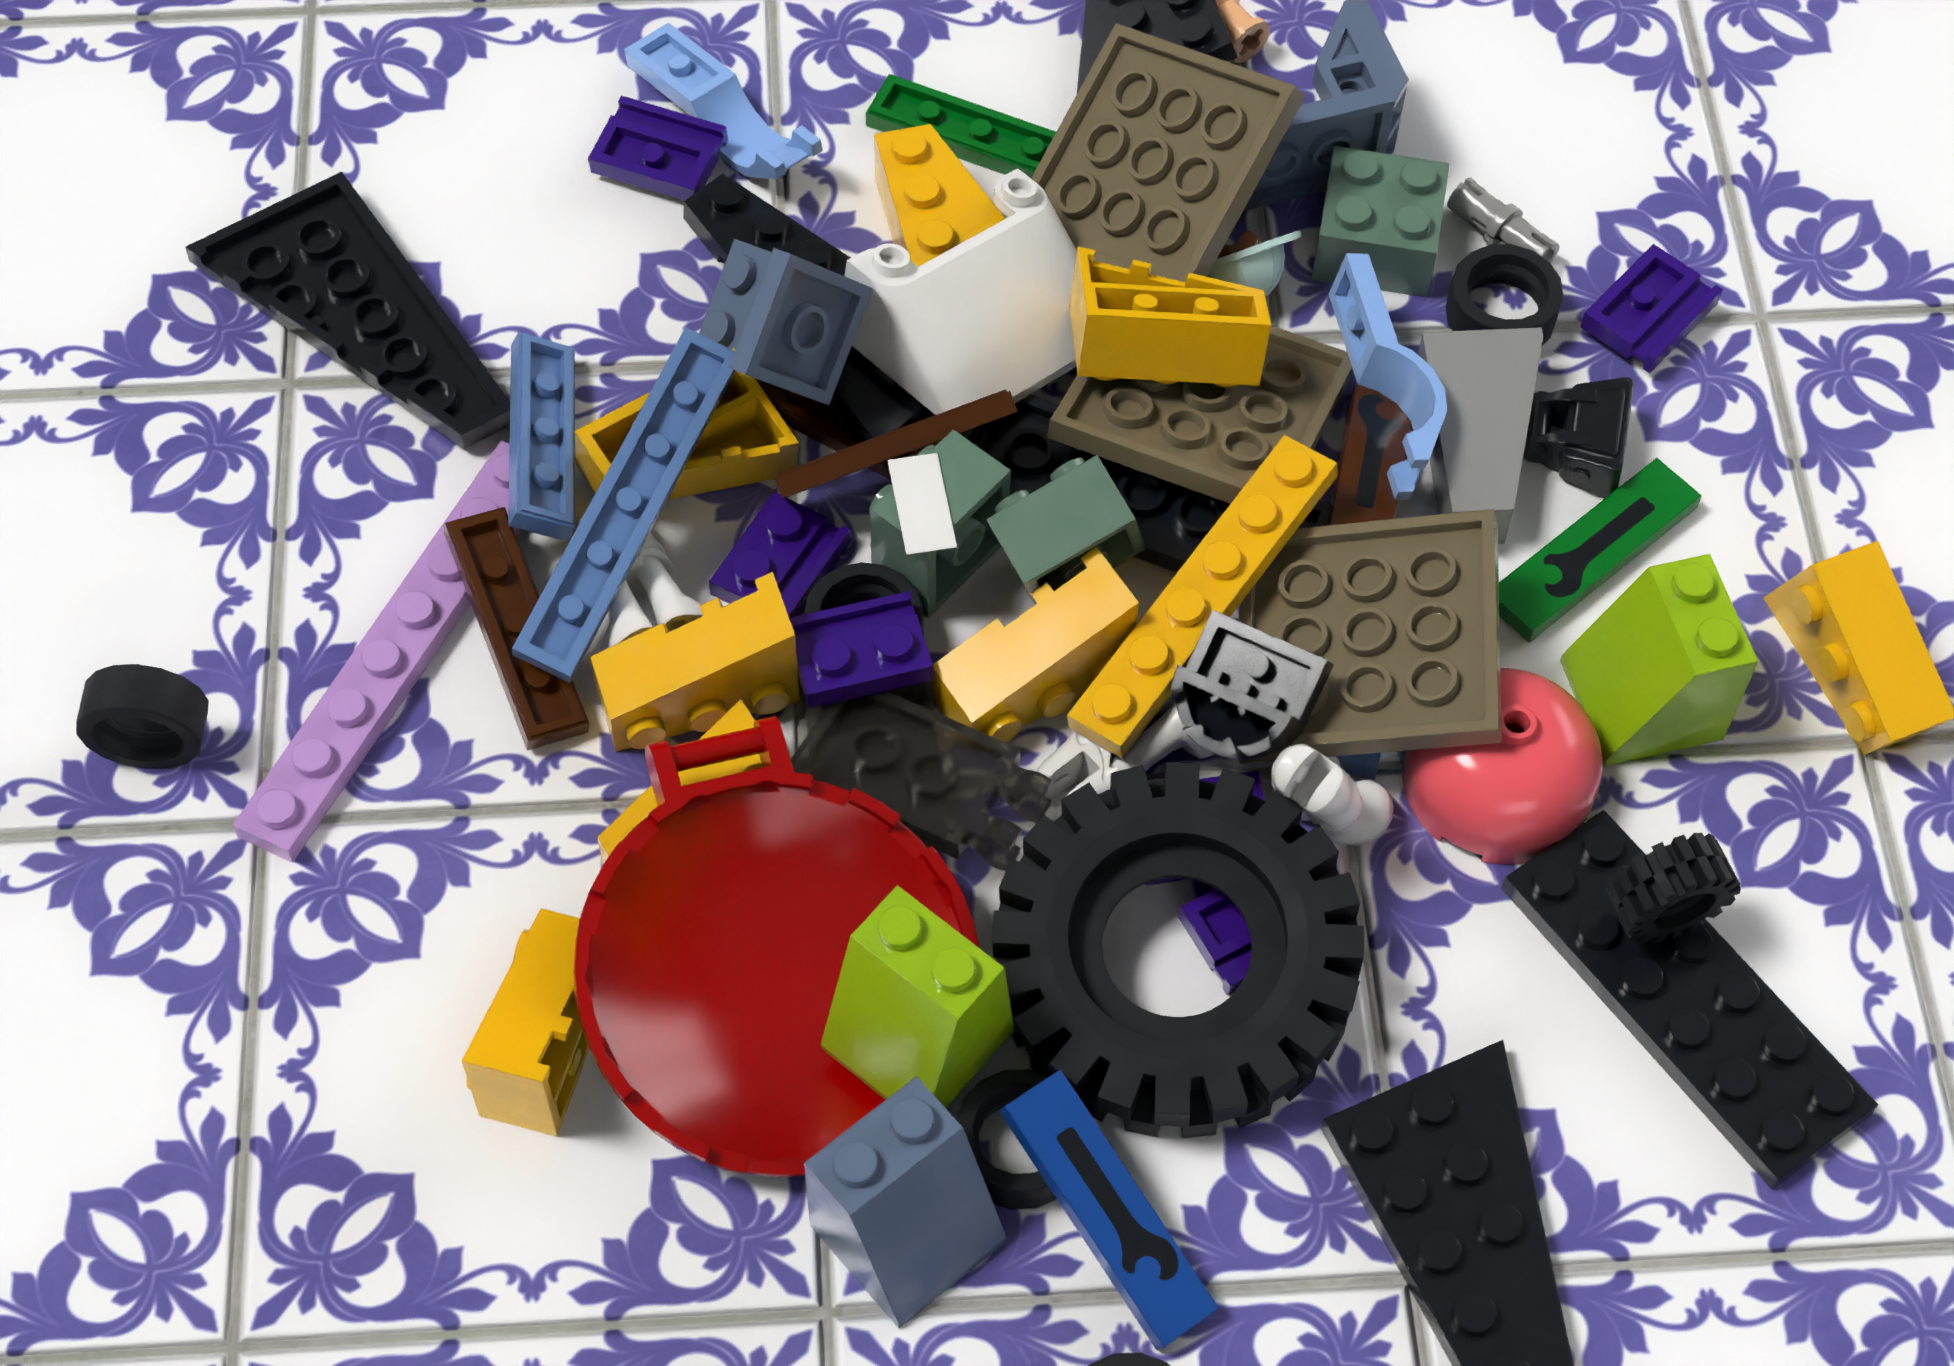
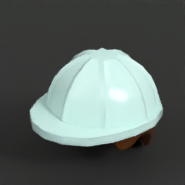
[1207,230,1302,297]

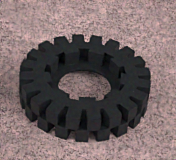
[992,762,1364,1138]

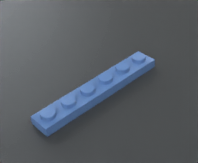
[512,327,736,683]

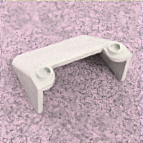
[844,168,1077,415]

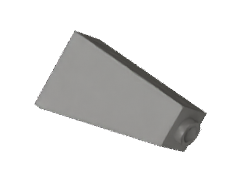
[1418,328,1544,544]

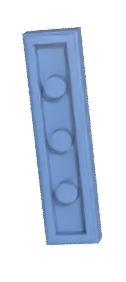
[508,332,575,541]

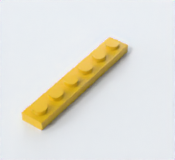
[1067,435,1338,758]

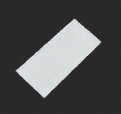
[887,453,957,555]

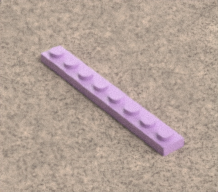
[233,440,521,863]

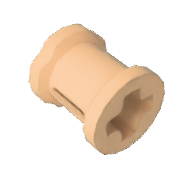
[1216,0,1270,63]

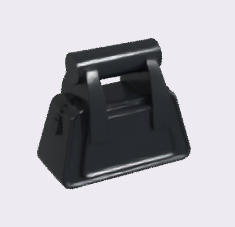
[1523,377,1634,498]

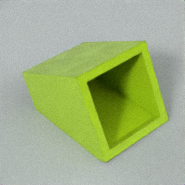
[1560,554,1758,767]
[821,885,1014,1108]

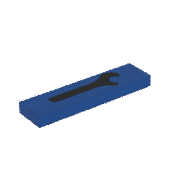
[999,1069,1219,1350]

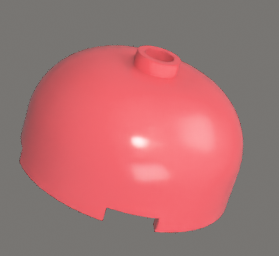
[1402,668,1603,865]

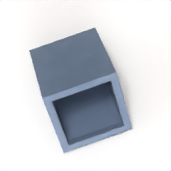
[804,1076,1007,1329]

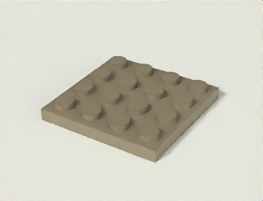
[1031,23,1306,282]
[1047,325,1353,504]
[1239,509,1502,764]

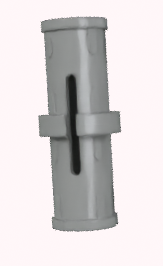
[1447,178,1560,263]

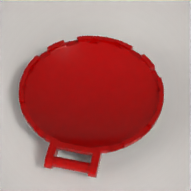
[573,716,980,1178]

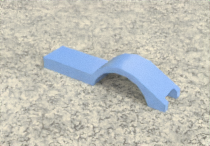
[624,23,823,179]
[1328,253,1447,500]

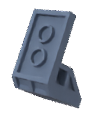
[1243,0,1408,211]
[699,239,873,405]

